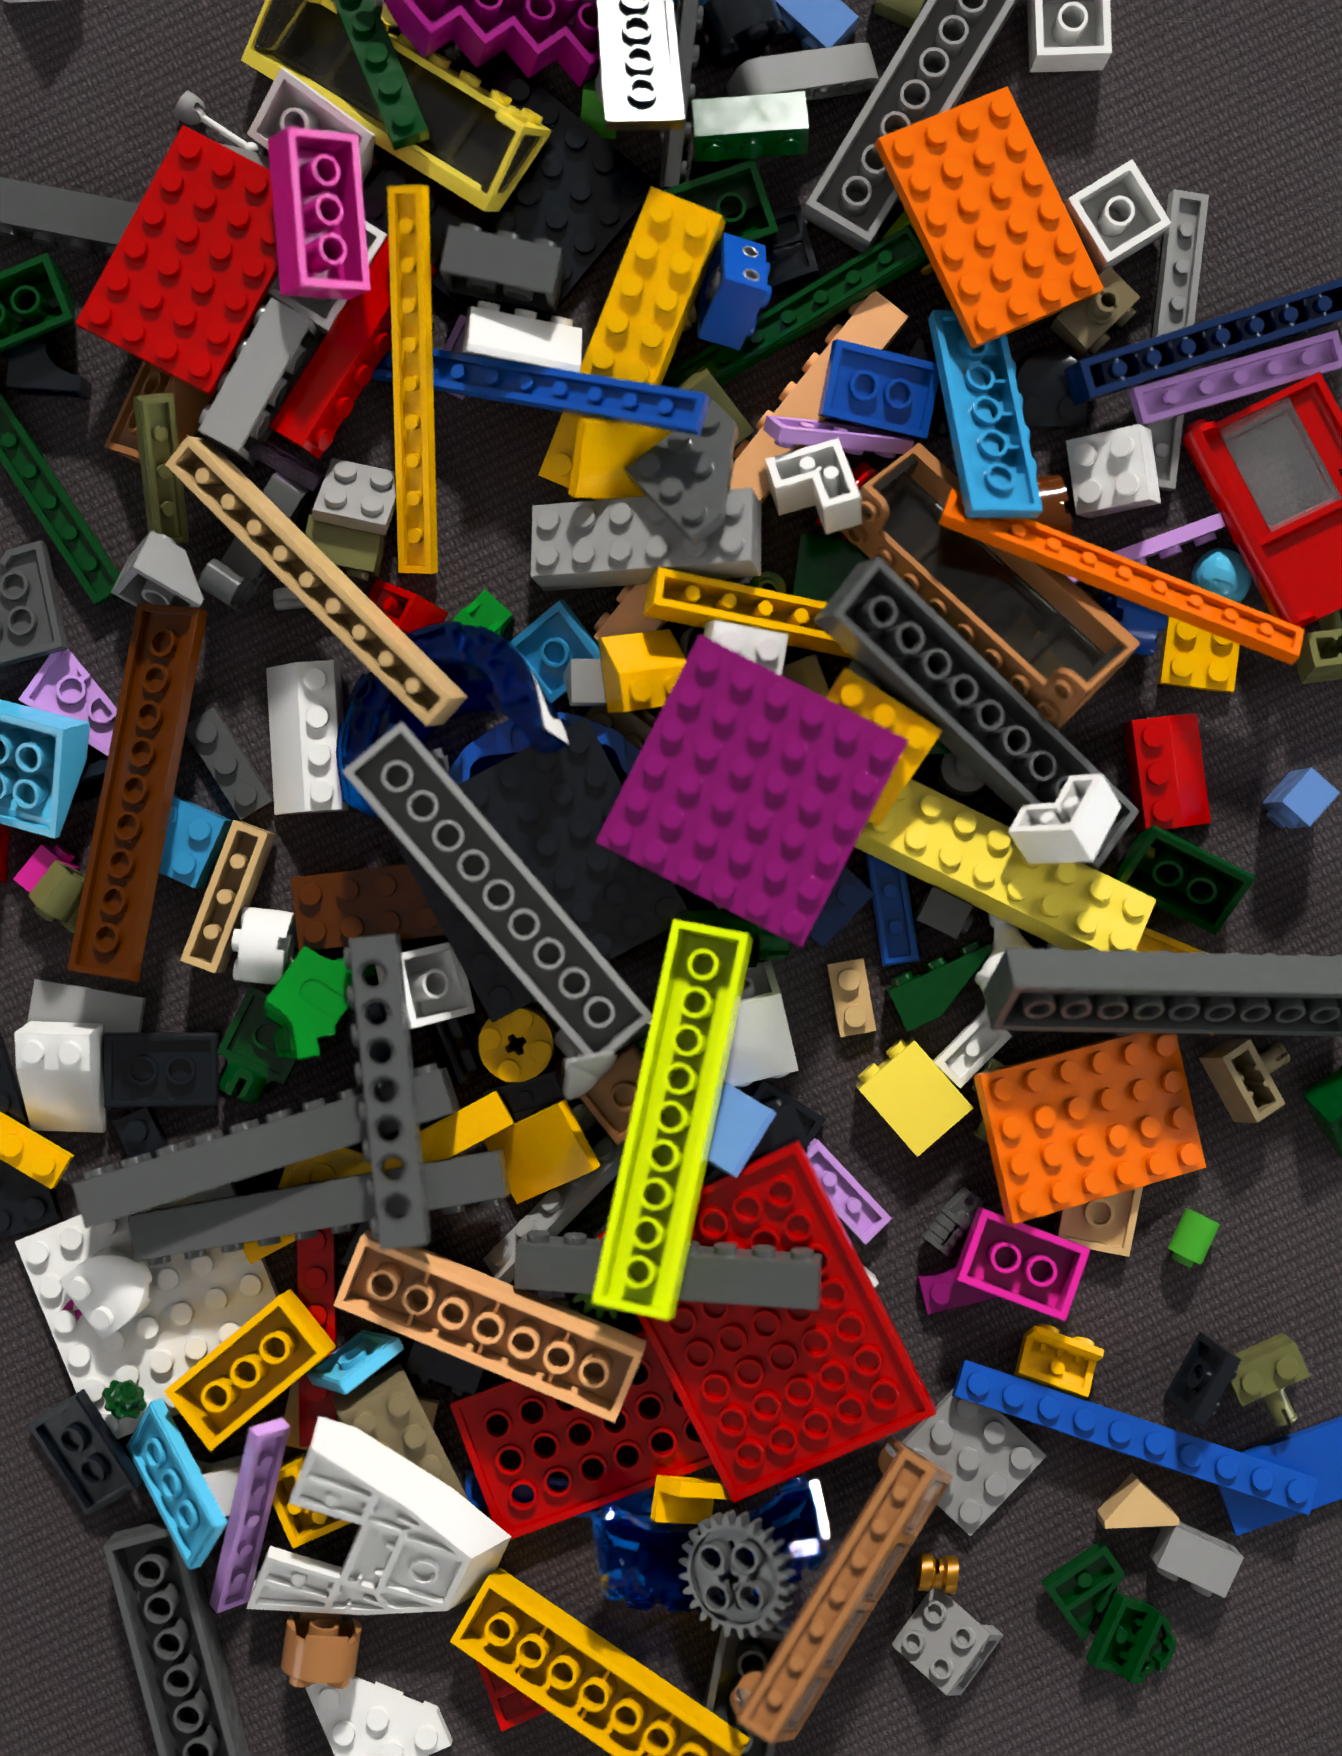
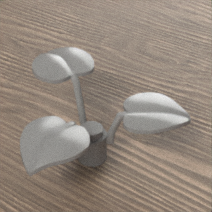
[553,1020,652,1133]

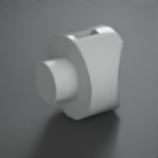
[936,754,985,797]

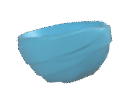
[1191,548,1252,603]

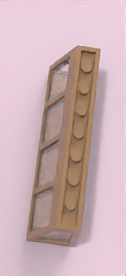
[730,1435,954,1743]

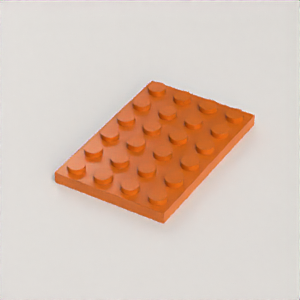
[874,86,1104,349]
[973,1033,1206,1224]

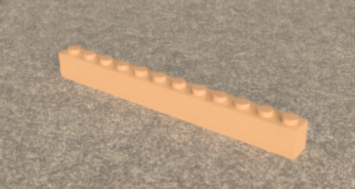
[593,291,909,644]

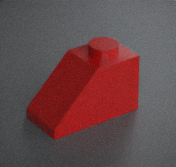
[367,578,448,637]

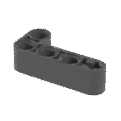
[198,469,313,612]

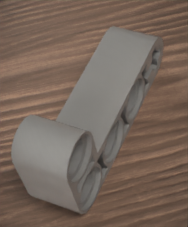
[725,43,879,101]

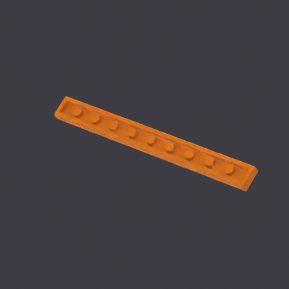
[939,489,1304,665]

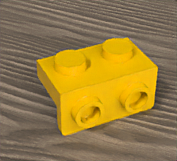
[1014,1324,1104,1400]

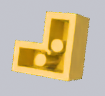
[272,1453,352,1549]

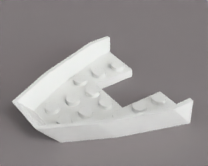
[246,1416,512,1615]

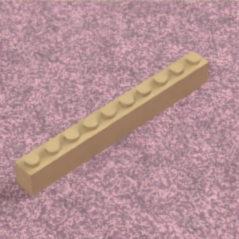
[165,436,468,726]

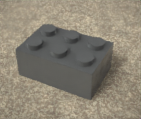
[440,223,565,314]

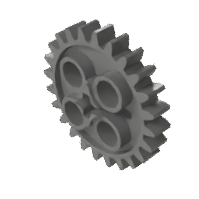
[679,1510,796,1639]

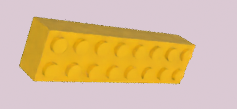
[538,186,726,500]
[450,1567,750,1756]

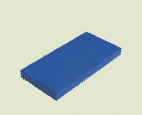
[1216,1416,1342,1536]

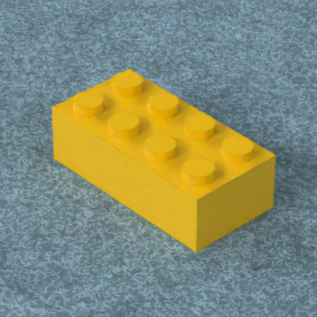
[164,1289,337,1451]

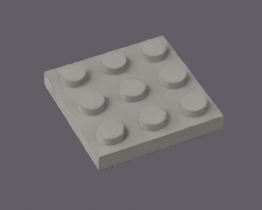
[902,1388,1047,1536]

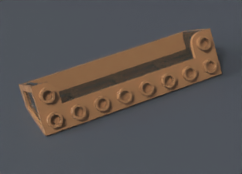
[840,443,1140,731]

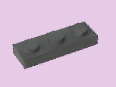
[185,707,274,821]

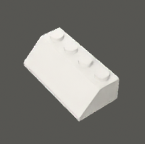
[266,660,349,815]

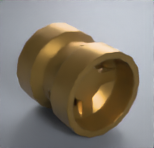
[916,1552,959,1595]

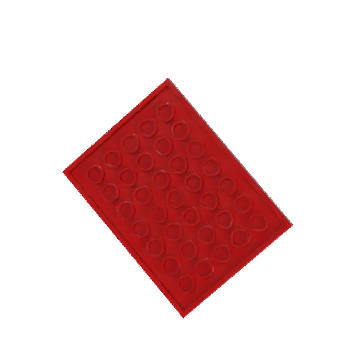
[597,1140,936,1503]

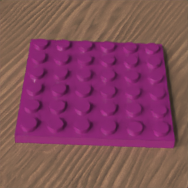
[595,634,909,948]

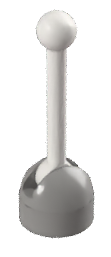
[173,91,259,153]

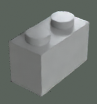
[1149,1521,1244,1598]

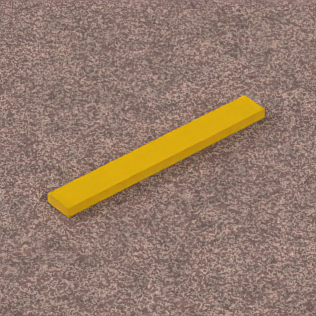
[243,1090,515,1265]

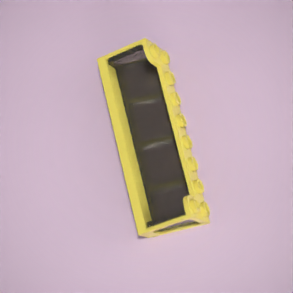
[241,0,552,212]

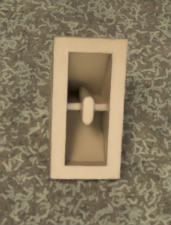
[1097,1473,1179,1529]

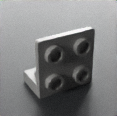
[892,1588,1004,1696]

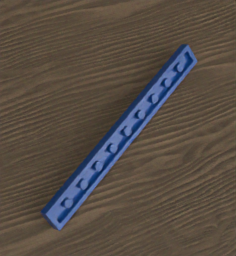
[372,347,710,436]
[952,1360,1318,1515]

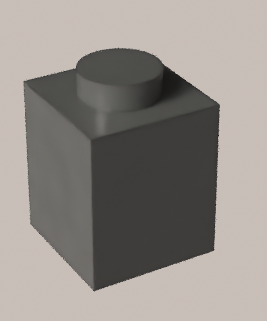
[913,886,974,939]

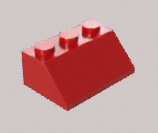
[1122,714,1211,833]

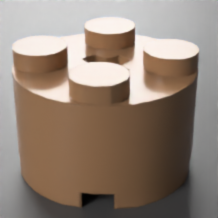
[281,1612,362,1689]

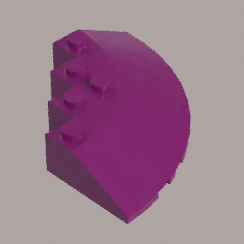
[384,0,601,88]

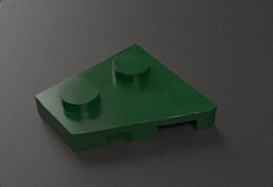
[1041,1539,1125,1641]

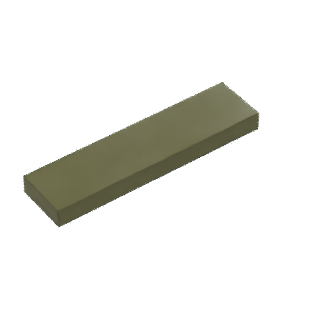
[133,392,189,545]

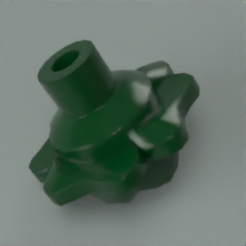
[102,1380,147,1419]

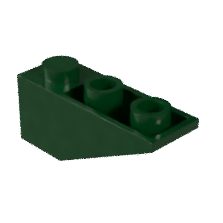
[885,940,992,1032]

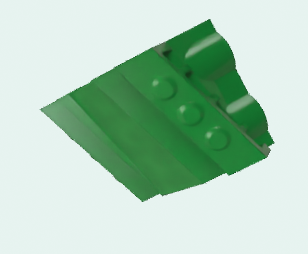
[263,946,376,1060]

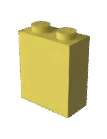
[856,1038,973,1157]

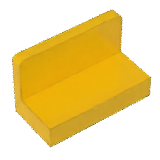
[650,1475,731,1524]

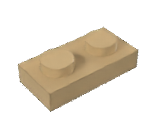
[826,958,877,1037]

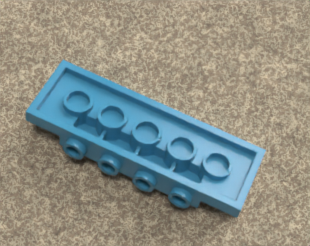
[928,310,1043,518]

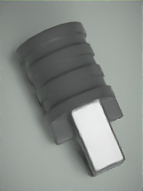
[922,1187,984,1256]

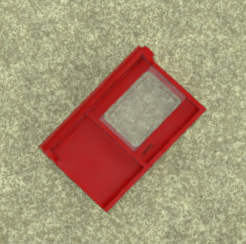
[1181,372,1342,628]

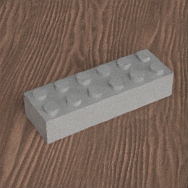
[530,488,761,591]

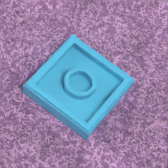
[306,1330,405,1395]

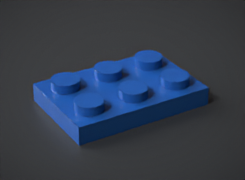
[818,339,939,440]

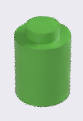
[1167,1208,1221,1268]

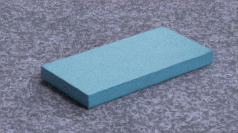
[126,1399,227,1570]

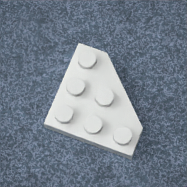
[305,1676,453,1756]

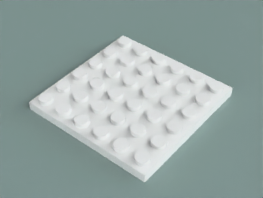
[15,1182,279,1439]

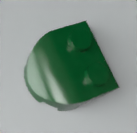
[1085,1591,1176,1683]

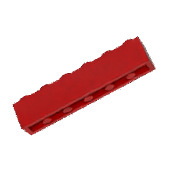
[269,236,437,459]

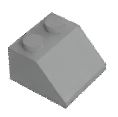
[111,530,204,608]

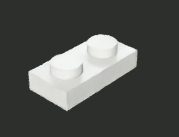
[933,1009,1012,1089]

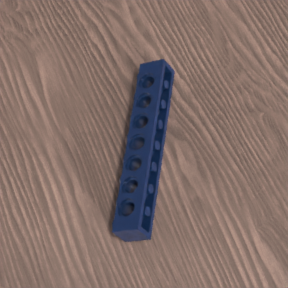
[1064,278,1342,406]

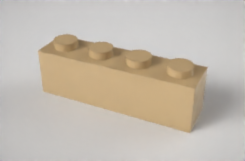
[180,820,277,974]

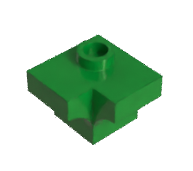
[453,589,515,663]

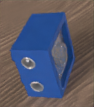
[697,232,771,350]

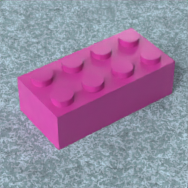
[268,127,370,300]

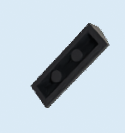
[424,1014,489,1087]

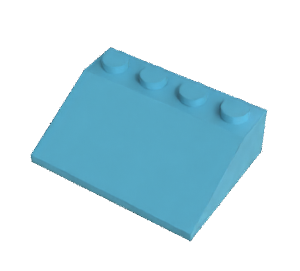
[0,699,90,839]

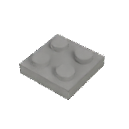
[312,458,396,536]

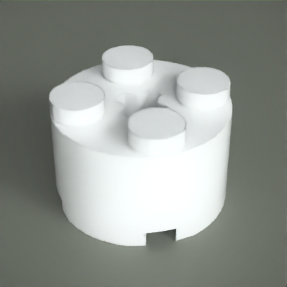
[232,907,298,985]

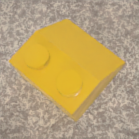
[598,629,686,713]

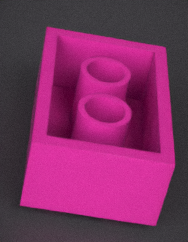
[953,1206,1091,1321]

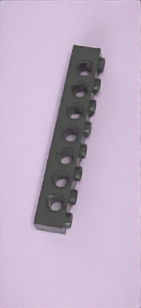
[344,934,431,1250]

